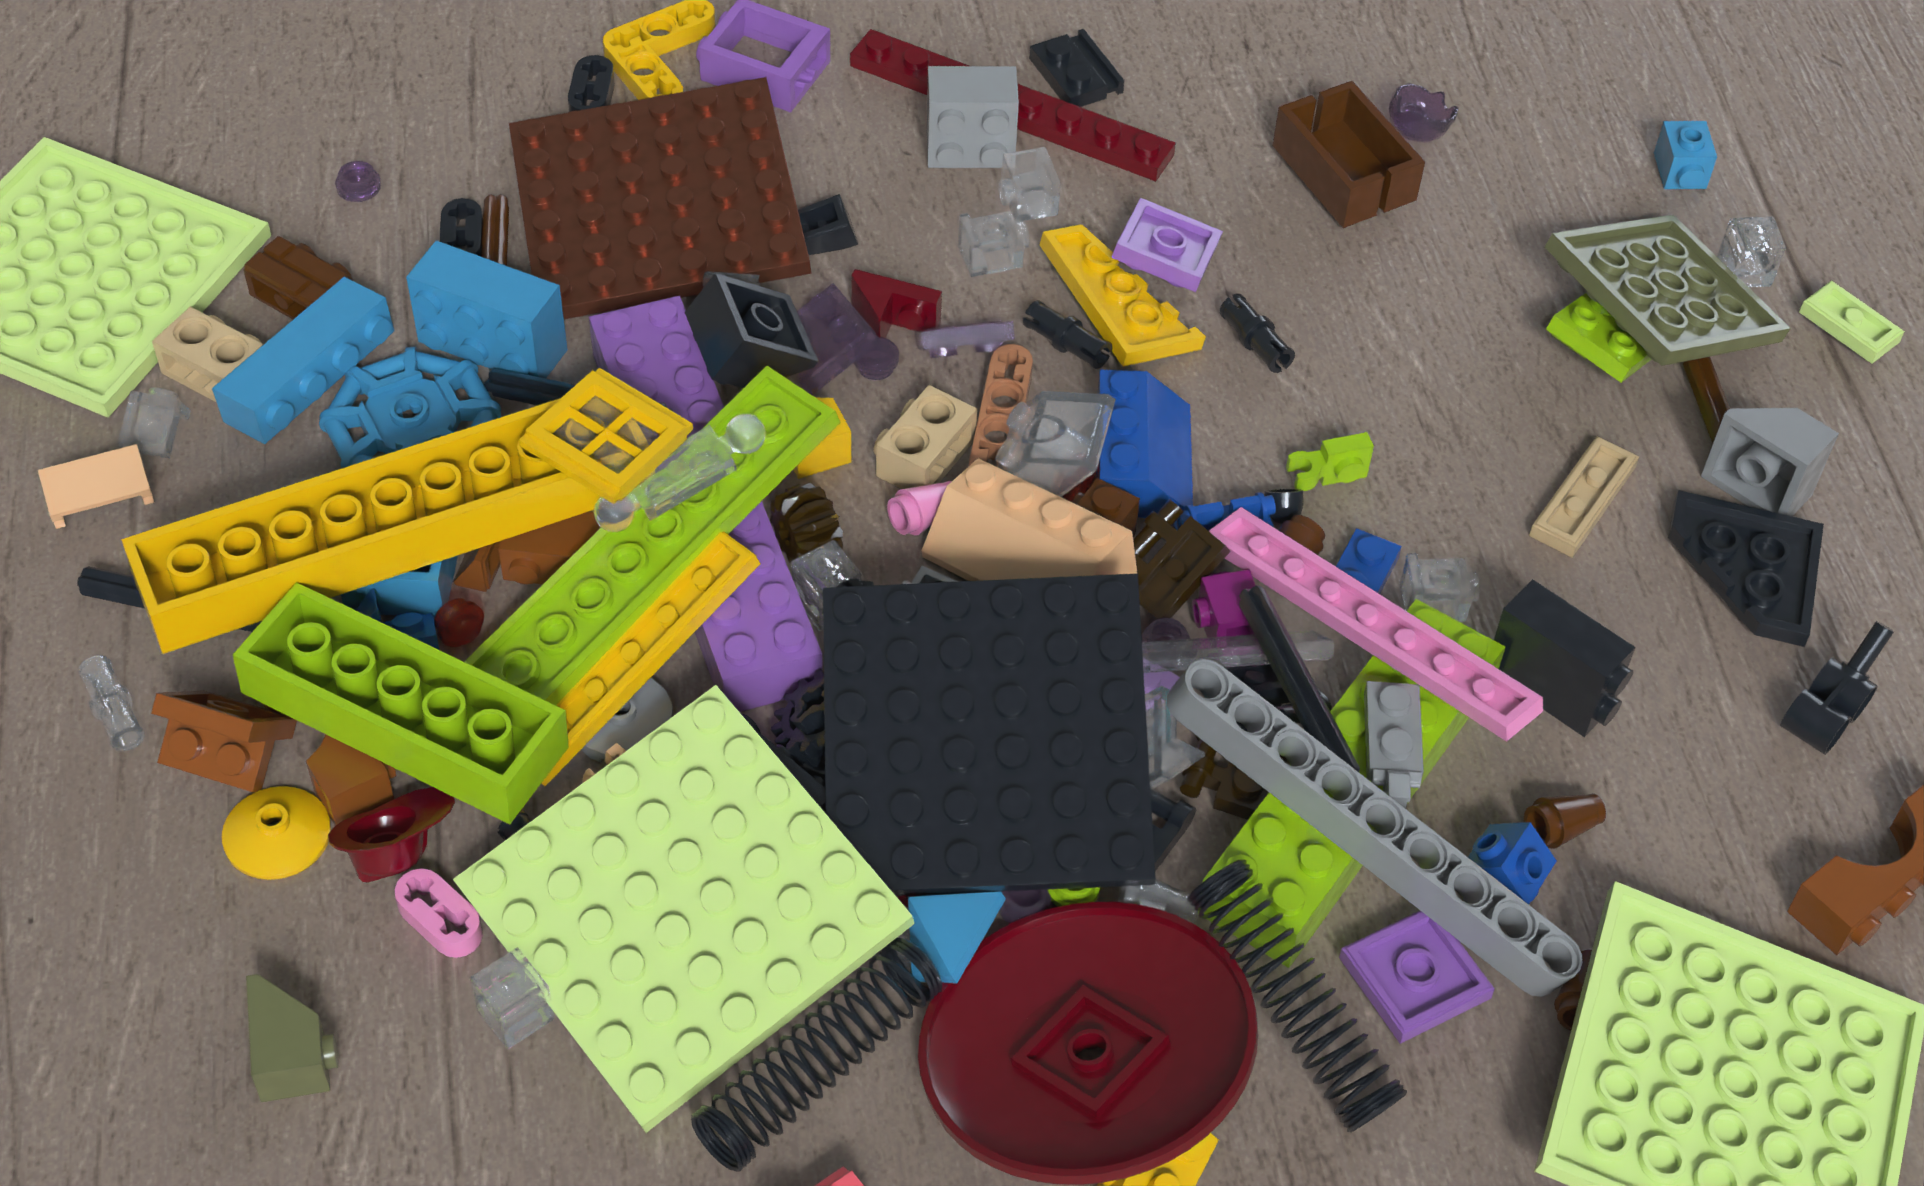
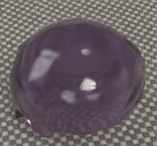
[1389,83,1459,143]

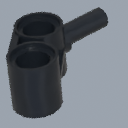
[1780,621,1894,755]

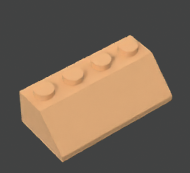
[921,458,1137,581]

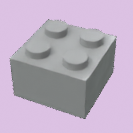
[926,66,1019,168]

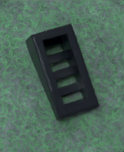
[798,194,858,255]

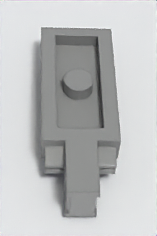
[1364,681,1424,809]

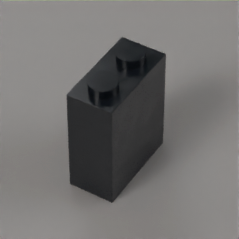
[1494,579,1635,738]

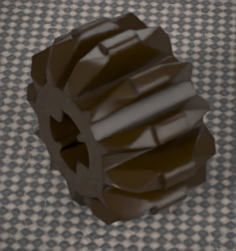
[770,483,844,570]

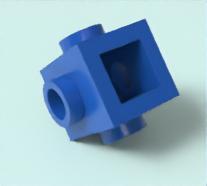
[1468,822,1557,905]

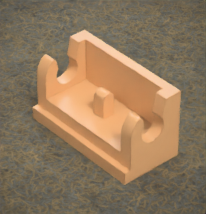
[38,444,154,529]

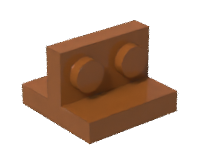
[151,690,297,792]

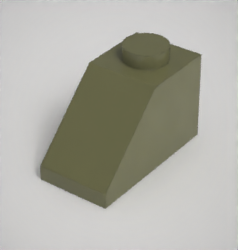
[246,974,339,1102]

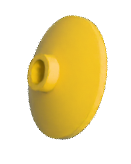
[222,786,331,880]

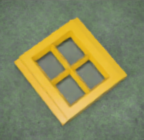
[519,367,693,504]

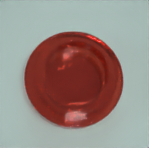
[434,598,484,647]

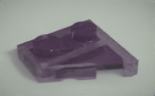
[797,283,881,395]

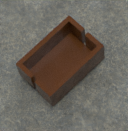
[1272,81,1425,228]

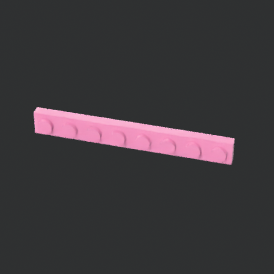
[1209,507,1543,742]

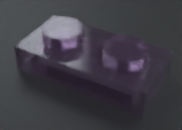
[915,320,1015,358]

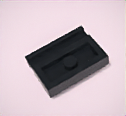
[1029,29,1125,107]

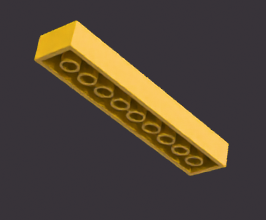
[121,397,654,654]

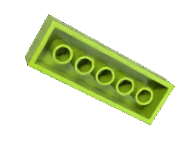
[232,582,569,824]

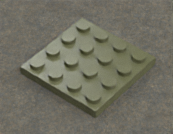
[1545,215,1791,366]

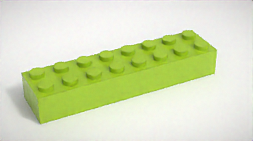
[1197,599,1505,968]

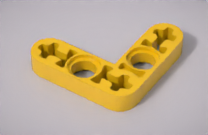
[603,0,715,100]

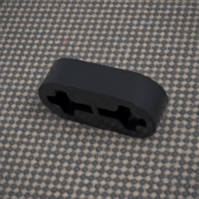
[568,55,615,112]
[440,198,483,256]

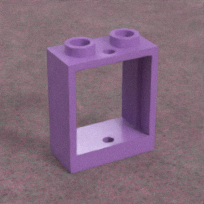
[696,0,830,112]

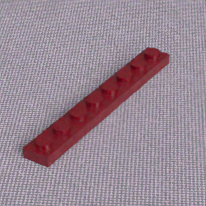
[850,29,1176,182]

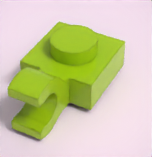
[1286,432,1374,491]

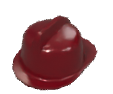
[328,787,455,883]

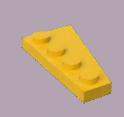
[1039,224,1206,367]

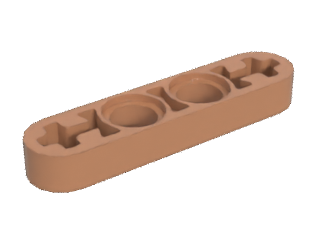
[969,344,1033,474]

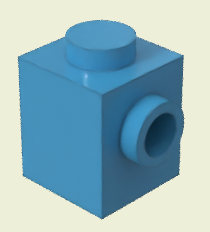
[1654,121,1717,189]

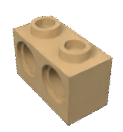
[152,307,263,402]
[873,385,977,489]

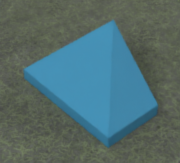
[908,891,1006,983]

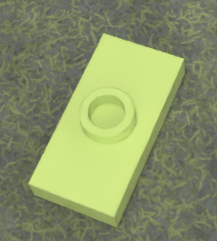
[1799,280,1905,364]

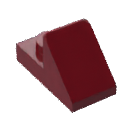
[851,269,942,348]

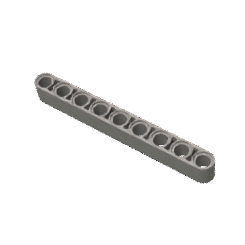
[1167,659,1583,997]

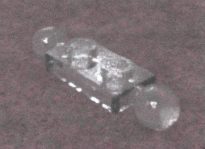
[594,414,766,532]

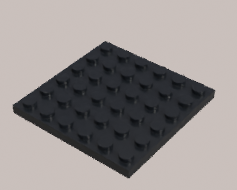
[823,574,1156,896]

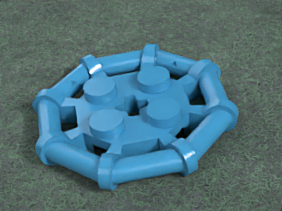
[319,347,501,469]

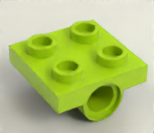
[1546,293,1651,383]

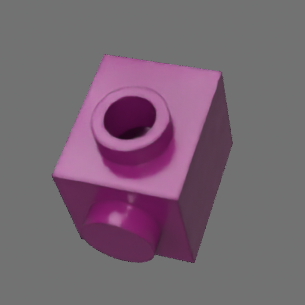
[1192,569,1260,655]

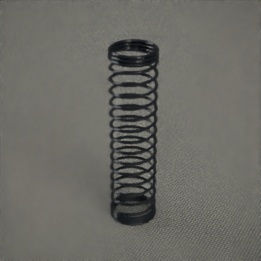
[1188,859,1407,1133]
[691,938,942,1172]

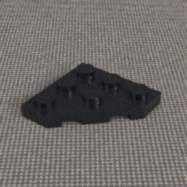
[1668,490,1824,647]

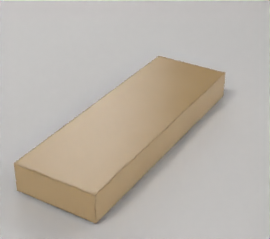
[1529,436,1639,558]

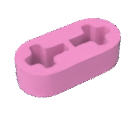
[394,868,483,958]

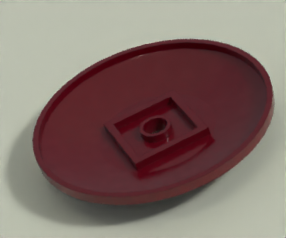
[918,902,1258,1185]

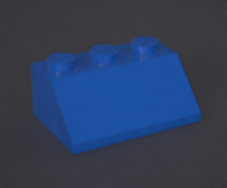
[1096,369,1193,518]

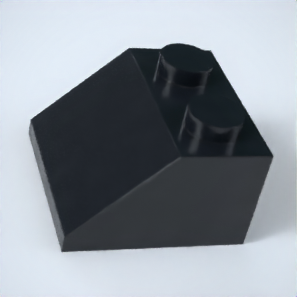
[685,273,819,388]

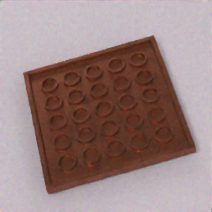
[509,77,812,319]

